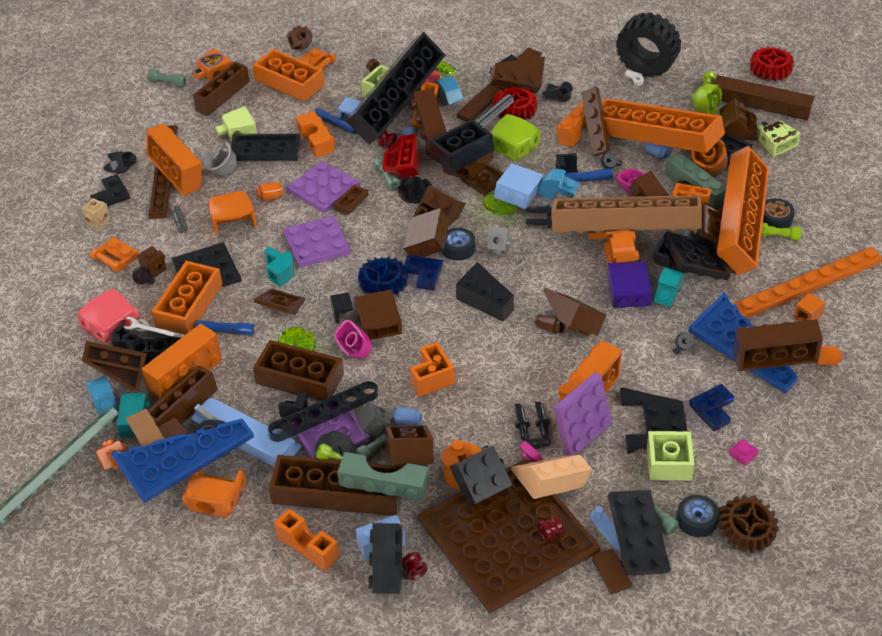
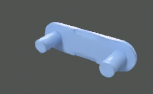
[590,506,620,551]

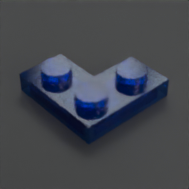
[403,255,443,291]
[689,384,734,432]

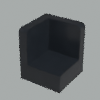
[556,153,578,173]
[653,239,675,269]
[330,292,353,324]
[278,392,308,417]

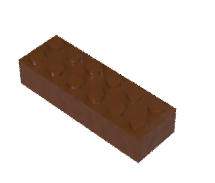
[269,455,402,516]

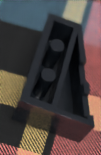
[456,262,514,322]
[369,523,403,594]

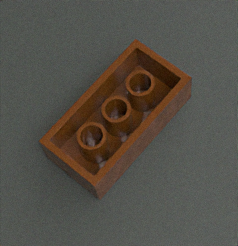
[733,319,823,371]
[253,340,344,401]

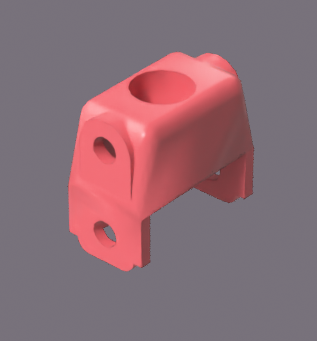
[77,289,139,344]

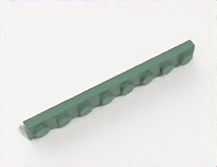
[0,407,118,526]

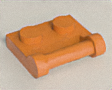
[299,48,336,69]
[90,237,139,273]

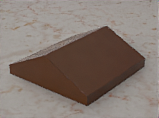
[254,288,305,315]

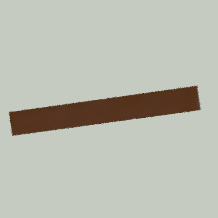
[457,47,542,122]
[149,125,178,219]

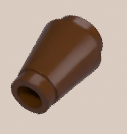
[535,315,565,335]

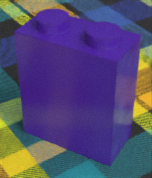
[607,261,652,308]

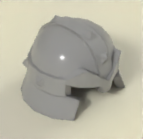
[202,142,237,176]

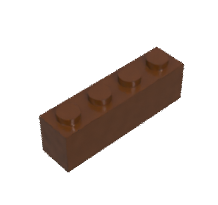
[193,61,249,116]
[410,88,447,160]
[148,366,218,427]

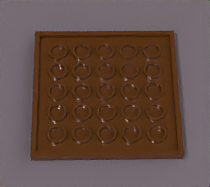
[418,459,600,614]

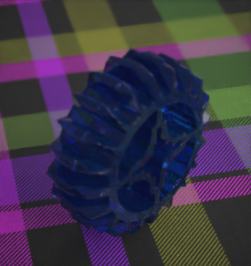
[358,256,408,296]

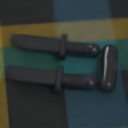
[524,205,552,229]
[515,401,551,449]

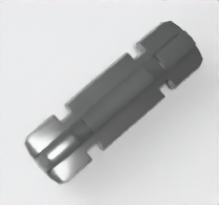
[171,205,188,233]

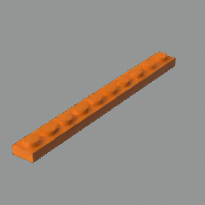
[732,247,882,318]

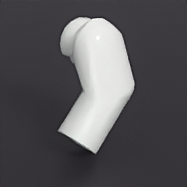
[625,69,644,86]

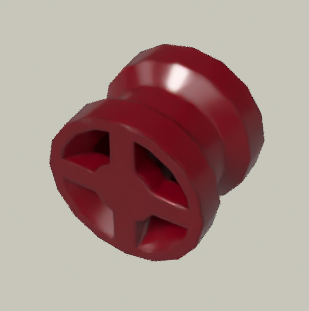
[378,130,397,149]
[537,515,564,542]
[402,552,428,580]

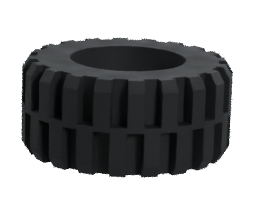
[616,12,681,77]

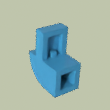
[435,76,463,106]
[537,169,580,200]
[84,375,119,415]

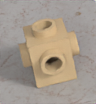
[81,198,110,229]

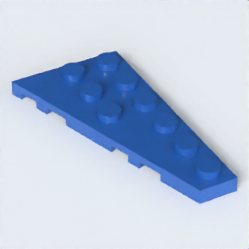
[688,292,798,394]
[111,418,254,504]

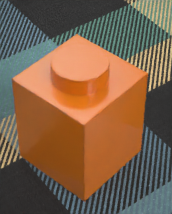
[793,293,826,321]

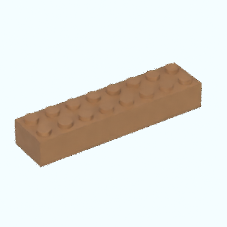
[551,195,702,234]

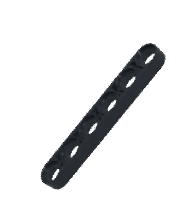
[268,381,378,442]

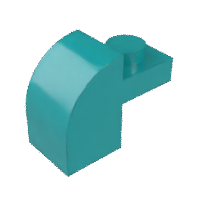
[264,246,294,287]
[653,267,686,308]

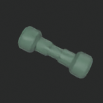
[147,69,187,87]
[372,156,400,190]
[356,425,393,462]
[654,503,679,534]

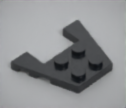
[620,388,688,454]

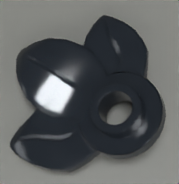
[542,81,573,102]
[103,151,137,174]

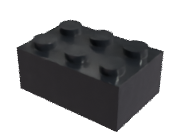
[430,119,494,173]

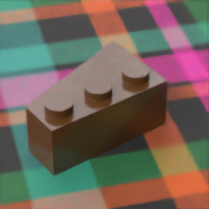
[489,57,545,93]
[82,341,147,393]

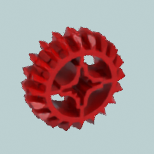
[749,46,794,81]
[493,86,538,120]

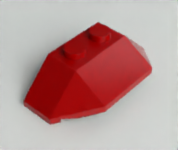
[382,133,421,178]

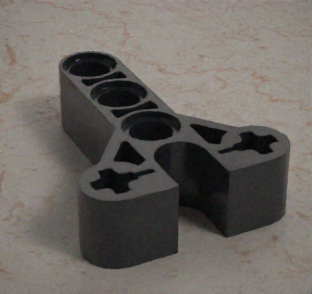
[112,326,182,364]

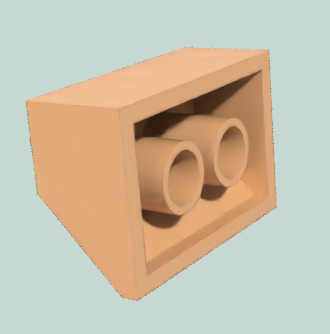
[511,455,592,499]

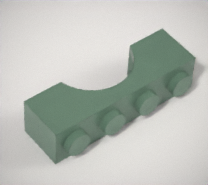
[665,152,726,209]
[337,452,429,501]

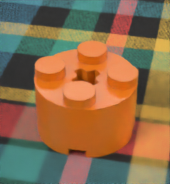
[691,139,728,178]
[604,229,639,263]
[442,440,482,490]

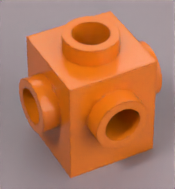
[94,438,128,470]

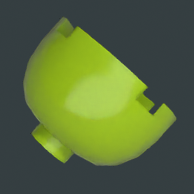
[691,84,722,115]

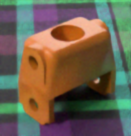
[207,190,257,235]
[182,469,246,517]

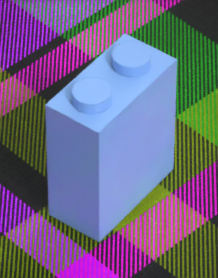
[493,163,544,209]

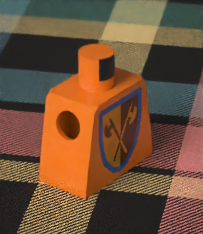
[193,48,232,81]

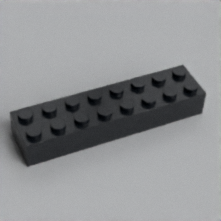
[345,32,446,144]

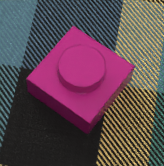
[728,439,759,466]
[519,441,544,463]

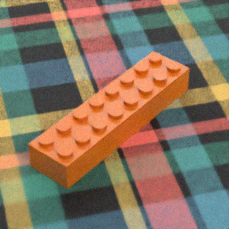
[601,98,725,153]
[717,146,769,275]

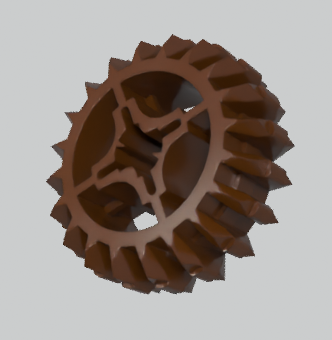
[718,495,779,554]

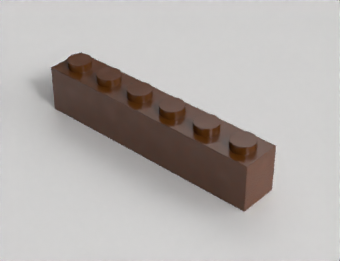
[713,75,815,120]

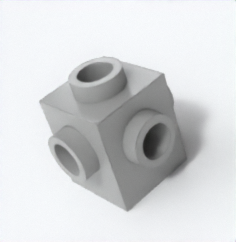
[485,227,512,254]

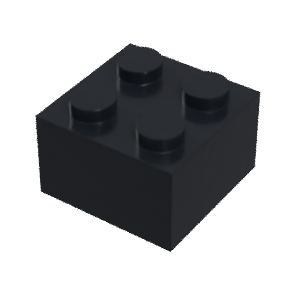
[449,446,512,505]

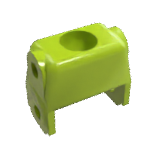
[490,114,541,161]

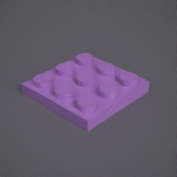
[287,161,361,214]
[283,215,351,268]
[553,373,612,456]
[291,404,371,458]

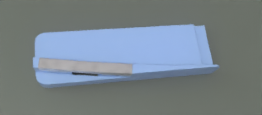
[193,398,303,467]

